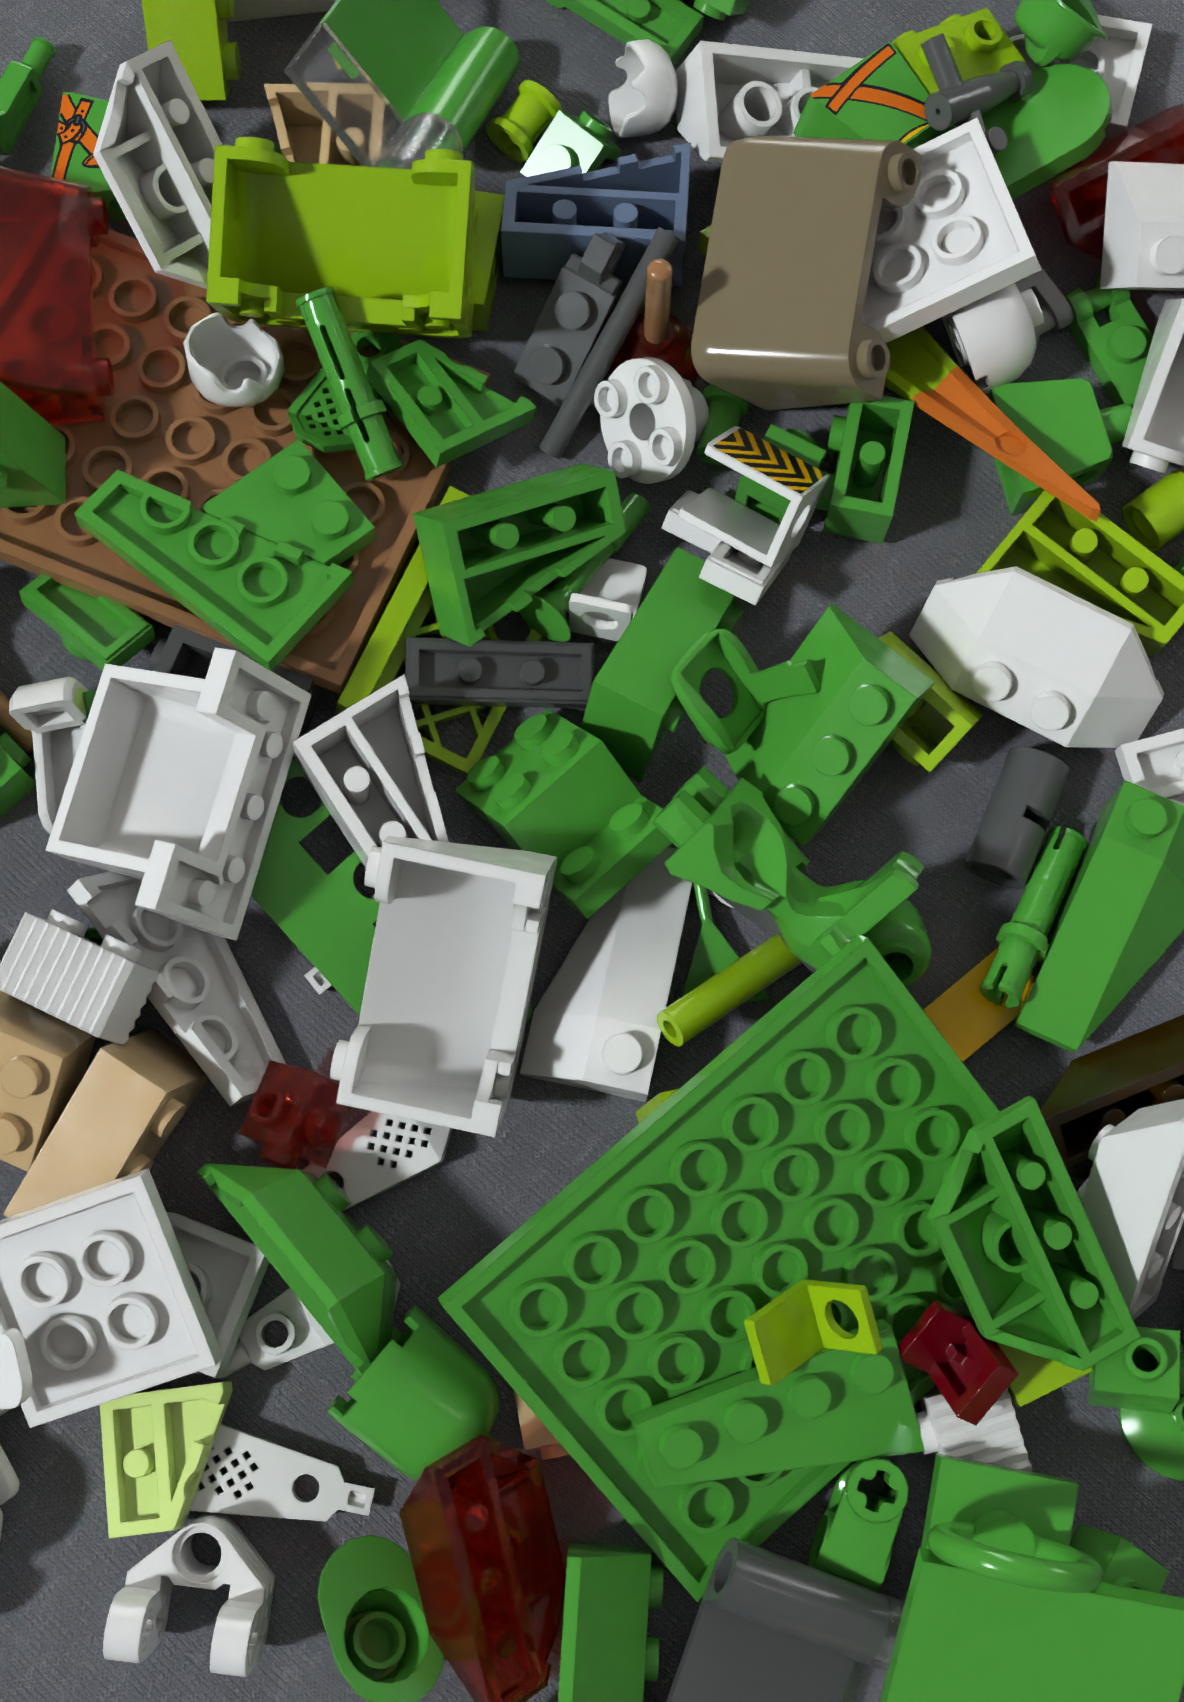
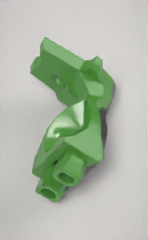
[652,766,924,973]

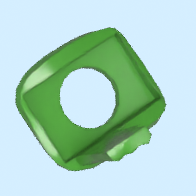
[671,629,821,754]

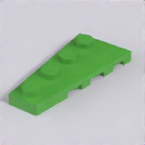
[74,469,354,671]
[630,1318,925,1488]

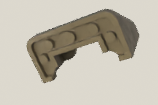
[691,135,922,411]

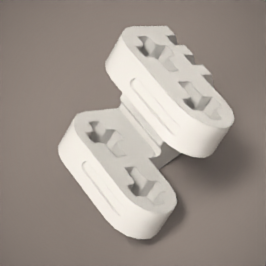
[103,1513,276,1677]

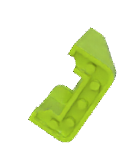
[206,137,475,338]

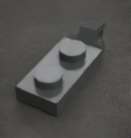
[511,232,627,406]

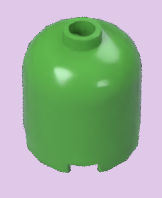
[325,1305,501,1484]

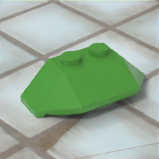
[926,1096,1141,1371]
[197,1163,397,1376]

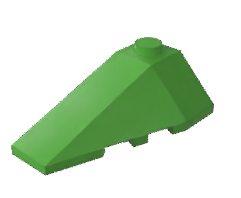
[1014,780,1184,1053]

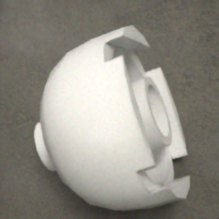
[941,283,1044,395]

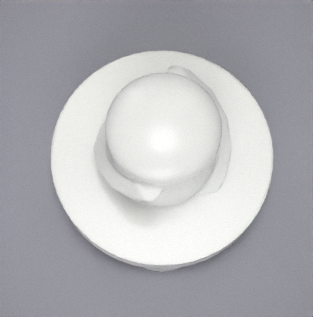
[594,357,709,484]

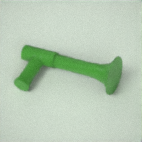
[519,493,651,642]

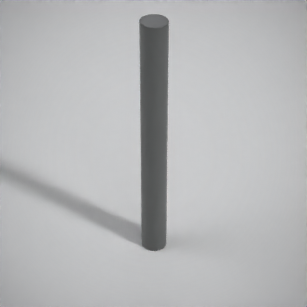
[539,227,680,459]

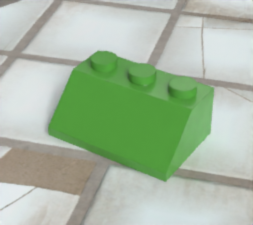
[723,604,935,847]
[558,1541,664,1702]

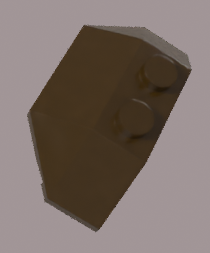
[1041,1014,1184,1180]

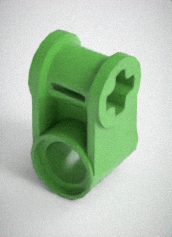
[807,1457,909,1591]

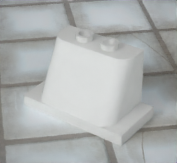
[45,647,311,941]

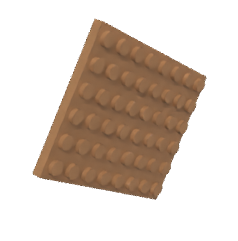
[0,207,490,694]

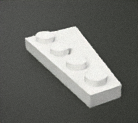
[67,871,293,1107]

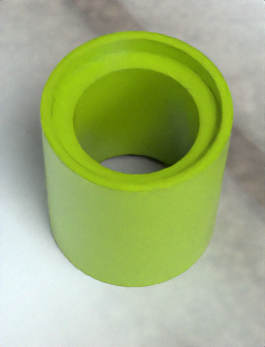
[1122,470,1184,551]

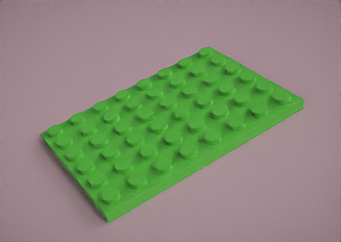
[437,935,1000,1602]

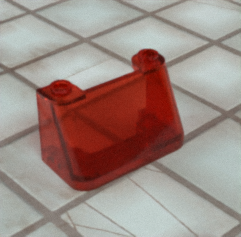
[0,166,114,424]

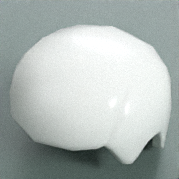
[608,39,679,138]
[183,312,285,407]

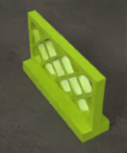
[335,486,562,777]

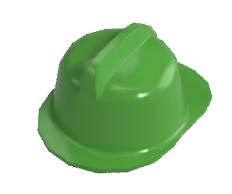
[1014,0,1110,66]
[317,1535,445,1702]

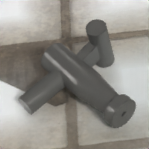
[921,33,1033,155]

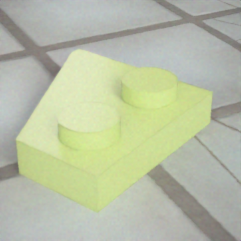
[100,1381,233,1538]

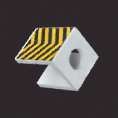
[678,426,830,568]

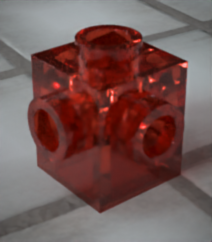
[239,1060,351,1169]

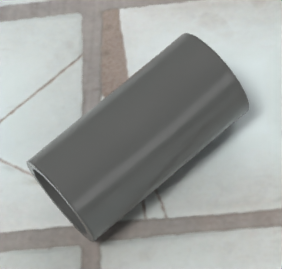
[965,746,1070,889]

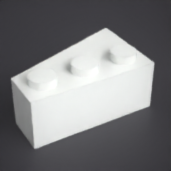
[293,674,449,868]

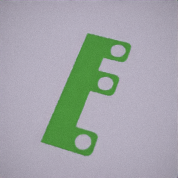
[251,759,532,1023]

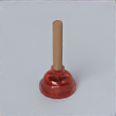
[609,259,699,386]

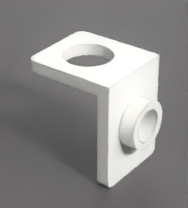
[569,558,647,642]

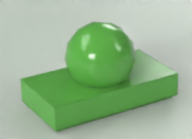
[19,574,155,671]

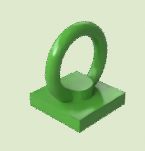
[921,1453,1103,1593]

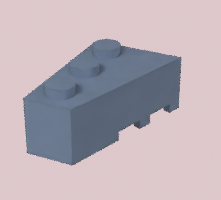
[501,142,691,287]

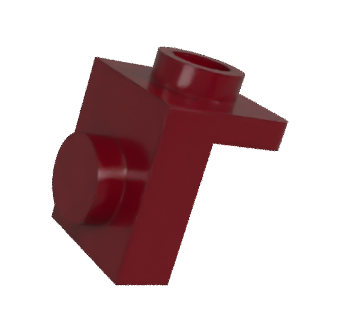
[897,1301,1019,1426]

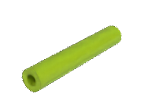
[657,933,802,1047]

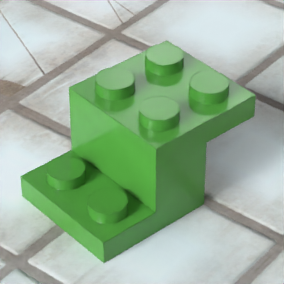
[454,708,672,920]

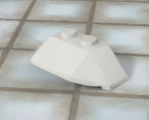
[93,40,222,289]
[909,566,1164,748]
[1077,1099,1184,1321]

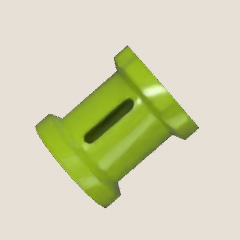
[486,80,563,163]

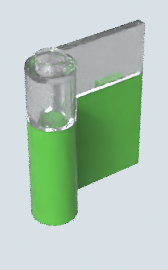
[284,0,520,169]

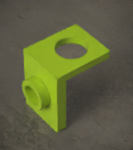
[744,1279,883,1386]

